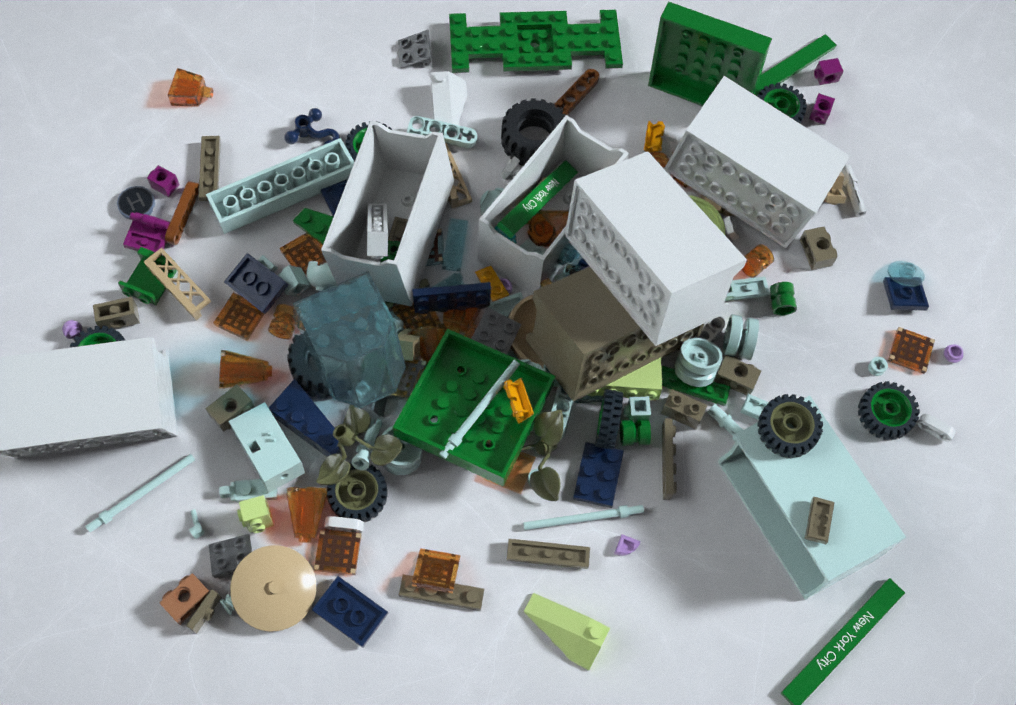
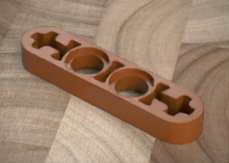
[555,69,599,116]
[165,181,199,245]

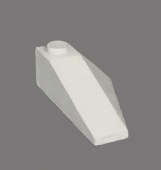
[431,71,467,137]

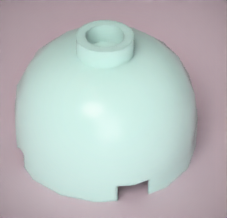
[306,261,338,293]

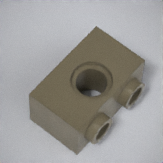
[799,226,837,270]
[93,297,140,329]
[714,355,762,396]
[205,384,255,432]
[660,389,708,430]

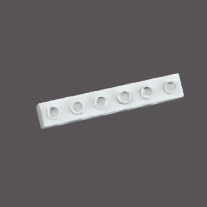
[367,203,388,259]

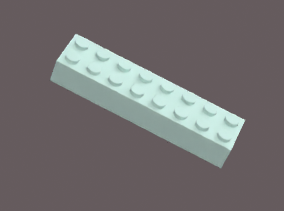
[206,138,354,234]

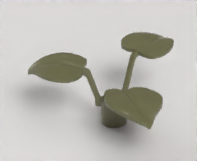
[316,404,402,485]
[486,410,563,501]

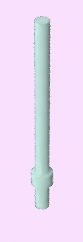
[439,360,520,459]
[85,454,195,532]
[523,505,644,530]

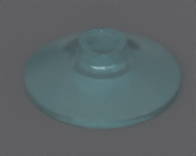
[887,261,925,287]

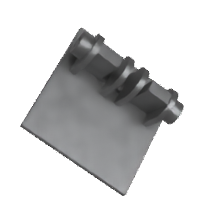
[398,30,431,69]
[471,307,521,355]
[209,534,252,579]

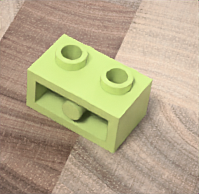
[237,495,274,533]

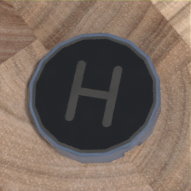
[117,186,156,219]

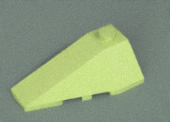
[524,593,610,670]

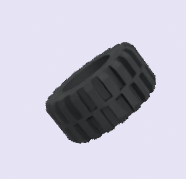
[501,98,566,166]
[287,321,364,399]

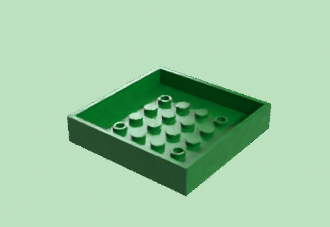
[648,1,772,106]
[393,329,555,486]

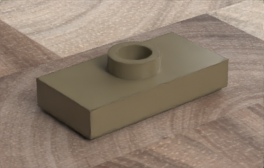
[804,496,835,545]
[186,589,222,634]

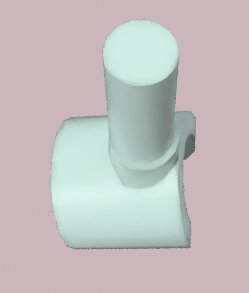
[189,509,204,539]

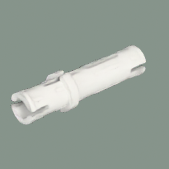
[842,165,867,217]

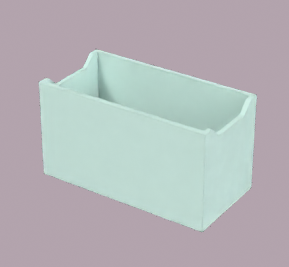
[718,396,906,600]

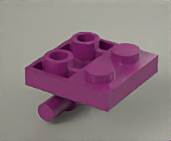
[123,212,170,252]

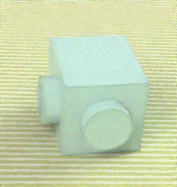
[278,265,311,297]
[624,396,651,423]

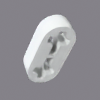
[917,414,956,442]
[324,516,364,533]

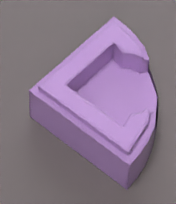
[614,534,640,556]

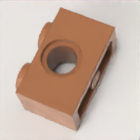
[159,573,210,625]

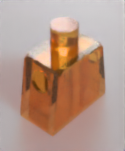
[168,68,213,107]
[443,308,481,334]

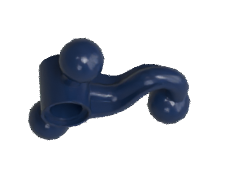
[284,108,340,145]

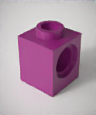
[814,58,844,85]
[809,93,835,124]
[147,165,180,198]

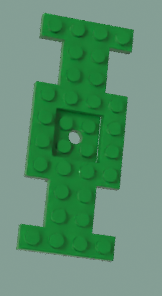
[449,9,623,73]

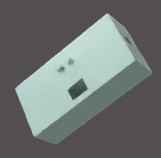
[229,402,305,492]

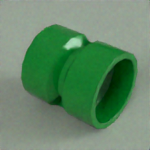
[769,282,797,316]
[620,420,651,446]

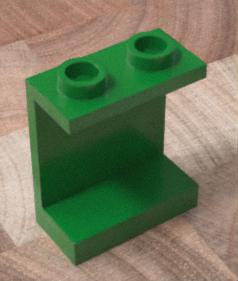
[118,247,177,305]

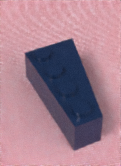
[269,379,345,457]

